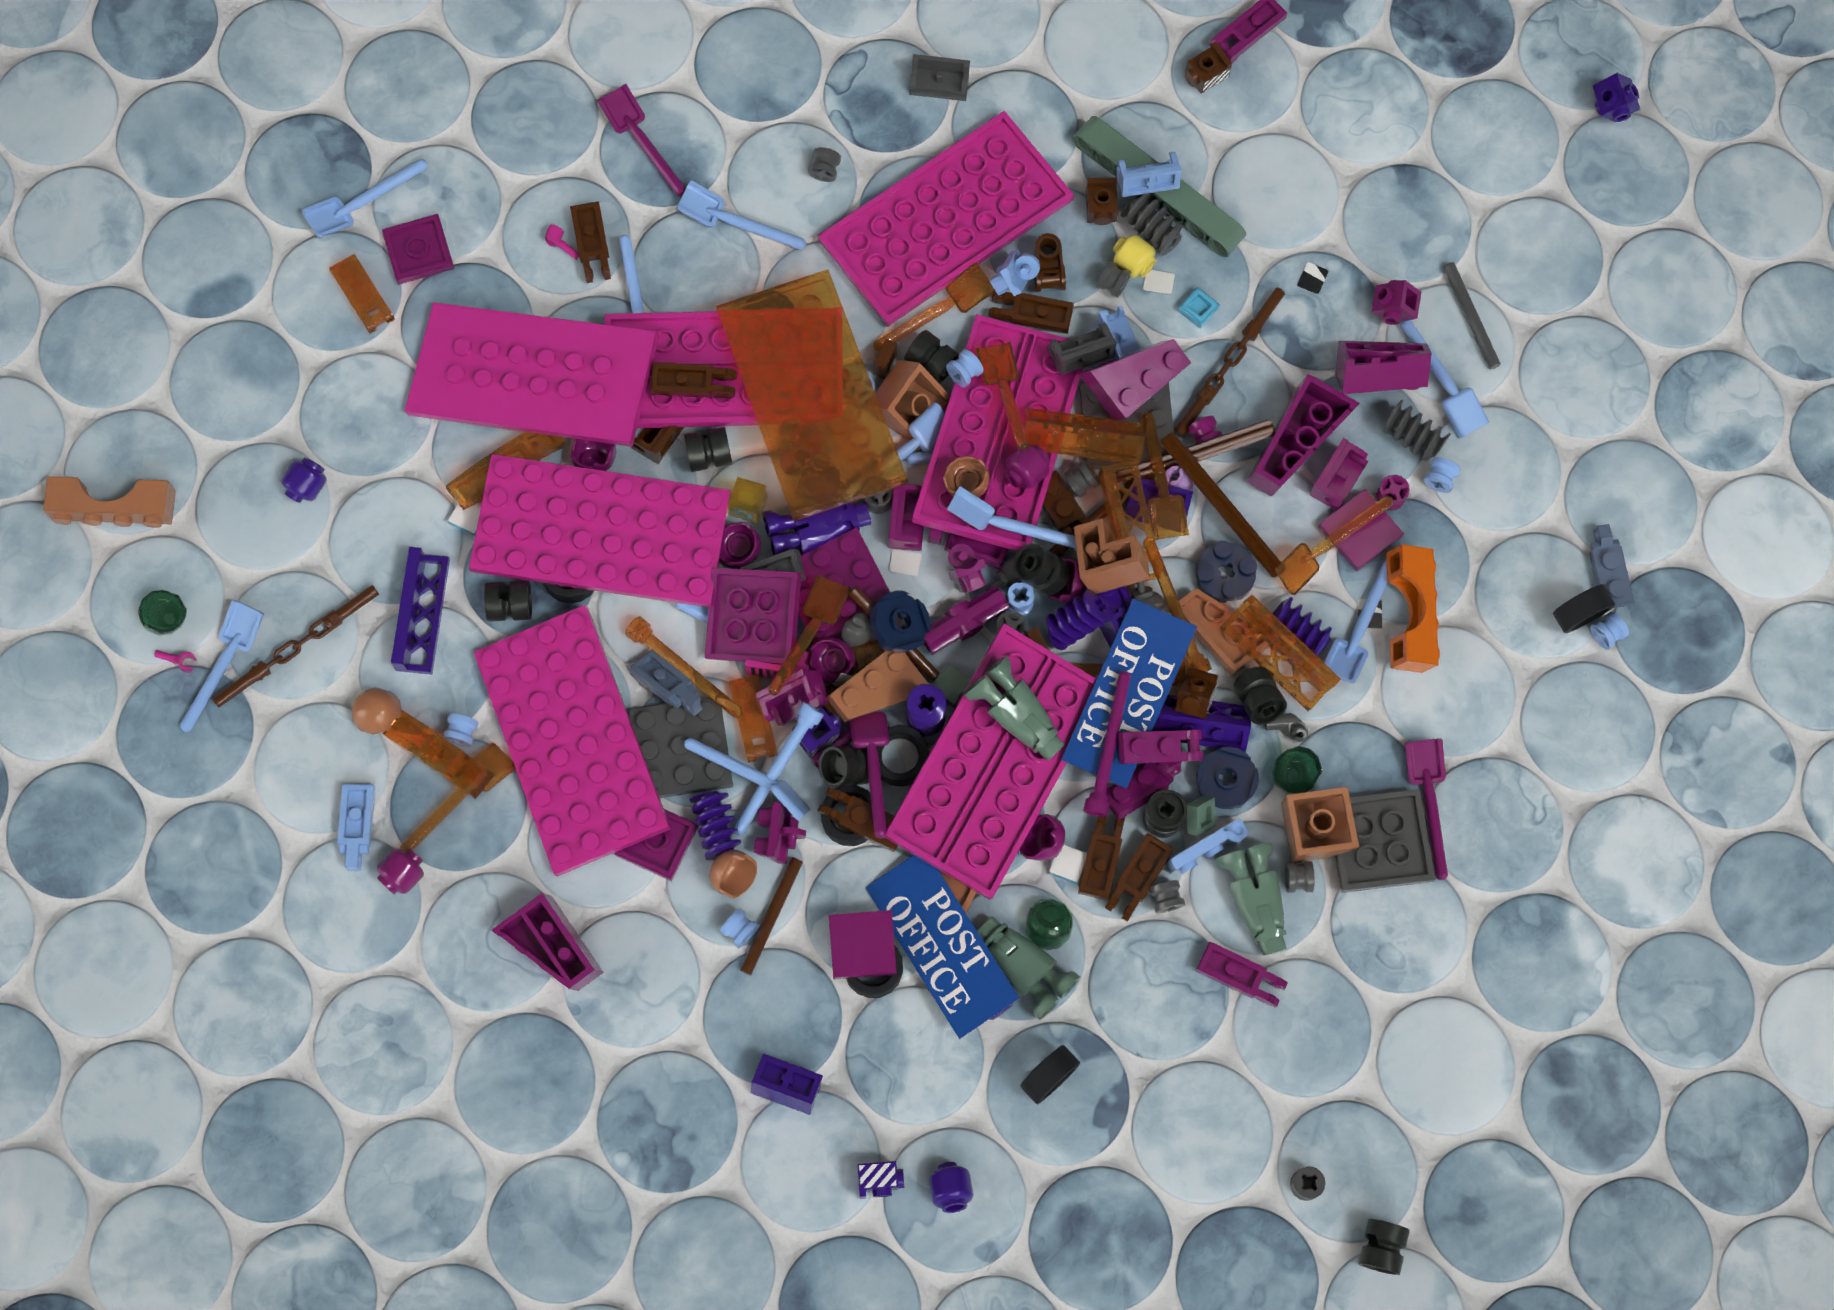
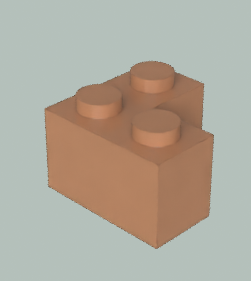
[1074,518,1150,594]

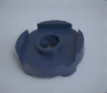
[1196,541,1257,603]
[869,590,930,653]
[1196,747,1259,809]

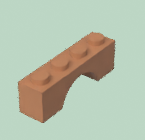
[43,476,176,528]

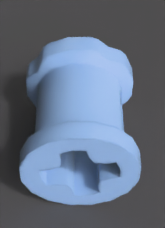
[1006,582,1034,616]

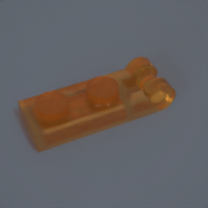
[329,254,395,334]
[729,674,778,763]

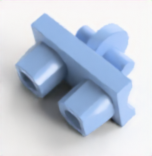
[990,249,1040,296]

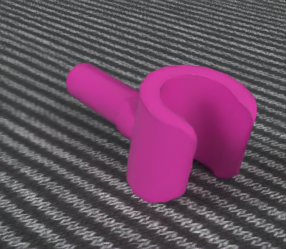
[545,224,579,260]
[154,650,197,673]

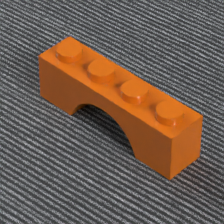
[1386,544,1440,673]

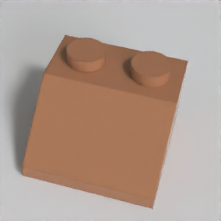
[866,360,950,440]
[1281,787,1359,863]

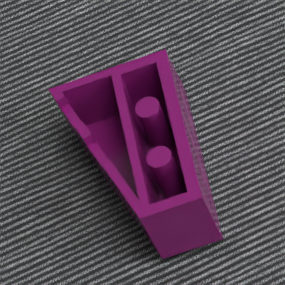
[1078,339,1191,420]
[1335,341,1432,394]
[491,893,604,991]

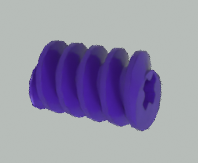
[1046,590,1113,650]
[1265,597,1332,662]
[907,684,946,736]
[689,791,741,860]

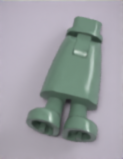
[963,655,1065,761]
[1215,842,1287,956]
[977,916,1081,1020]

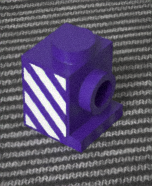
[792,707,842,759]
[858,1161,904,1199]

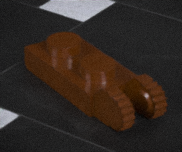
[570,201,611,283]
[988,291,1074,334]
[651,363,737,398]
[1042,470,1088,549]
[817,787,898,852]
[1078,817,1125,901]
[1105,833,1174,922]

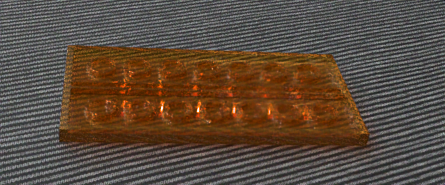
[716,269,908,522]

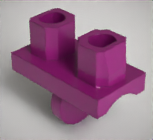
[947,543,986,593]
[754,802,806,864]

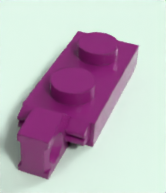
[1105,762,1182,819]

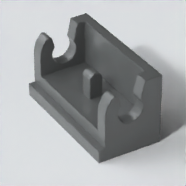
[909,54,970,101]
[1047,322,1117,376]

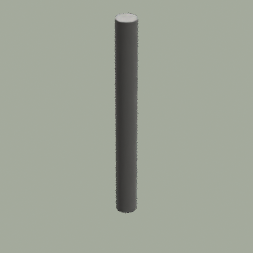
[1443,262,1501,369]

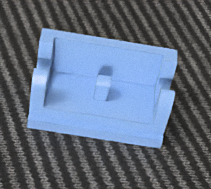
[1116,152,1181,197]
[1097,306,1140,360]

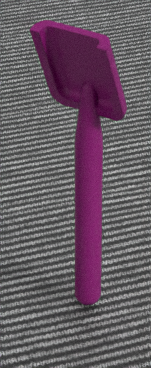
[597,84,686,197]
[850,712,890,839]
[1405,738,1448,880]

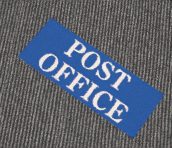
[1061,599,1198,789]
[866,855,1019,1040]

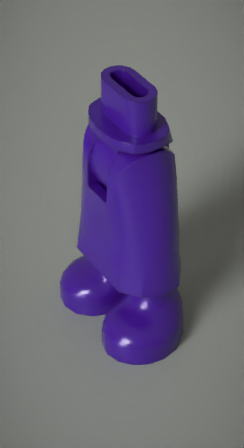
[762,501,871,556]

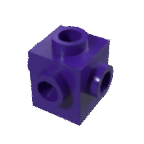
[1592,73,1640,122]

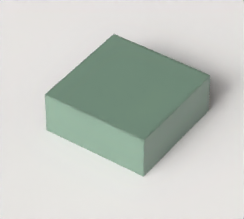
[931,663,971,707]
[1187,795,1215,836]

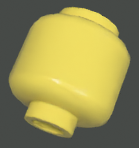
[1113,235,1157,278]

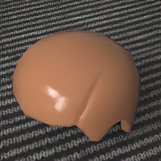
[943,456,990,498]
[352,687,402,735]
[709,849,757,899]

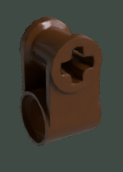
[1034,233,1066,292]

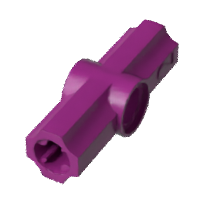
[923,586,1010,655]

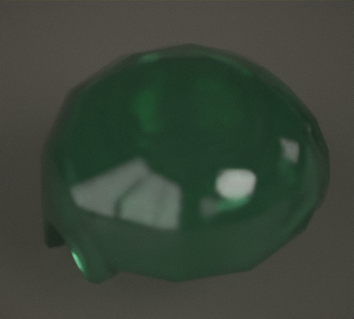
[138,590,187,636]
[1272,746,1322,794]
[1026,898,1073,950]

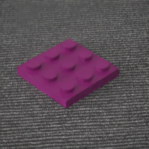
[798,527,890,643]
[705,568,802,665]

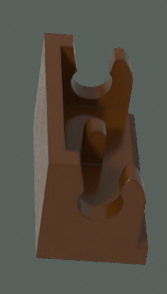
[631,426,684,464]

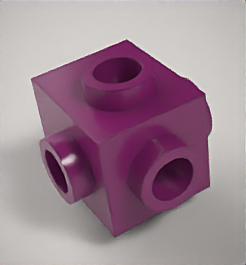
[1371,280,1422,325]

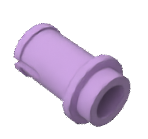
[1165,466,1195,491]

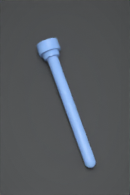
[733,702,824,836]

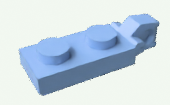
[337,784,375,871]
[1165,818,1250,874]

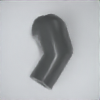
[1265,713,1308,742]

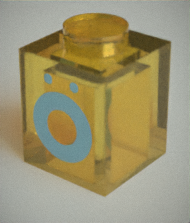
[728,477,768,524]

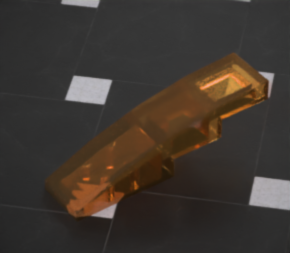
[446,432,565,510]
[382,710,495,799]

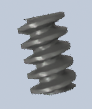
[1121,193,1183,256]
[1383,400,1451,462]

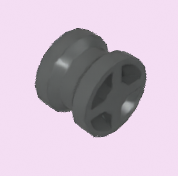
[808,147,841,182]
[1097,261,1131,298]
[1064,460,1101,498]
[863,478,893,514]
[995,611,1027,635]
[1285,861,1315,893]
[1149,880,1186,914]
[1290,1166,1326,1201]

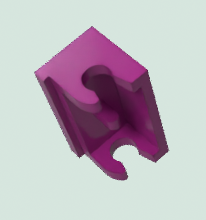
[1310,437,1368,511]
[889,482,924,551]
[755,669,829,726]

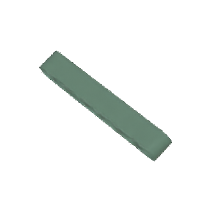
[1073,116,1246,257]

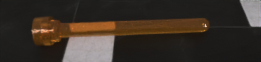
[1143,537,1212,672]
[625,616,742,718]

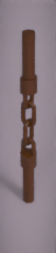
[1174,287,1285,438]
[212,585,379,708]

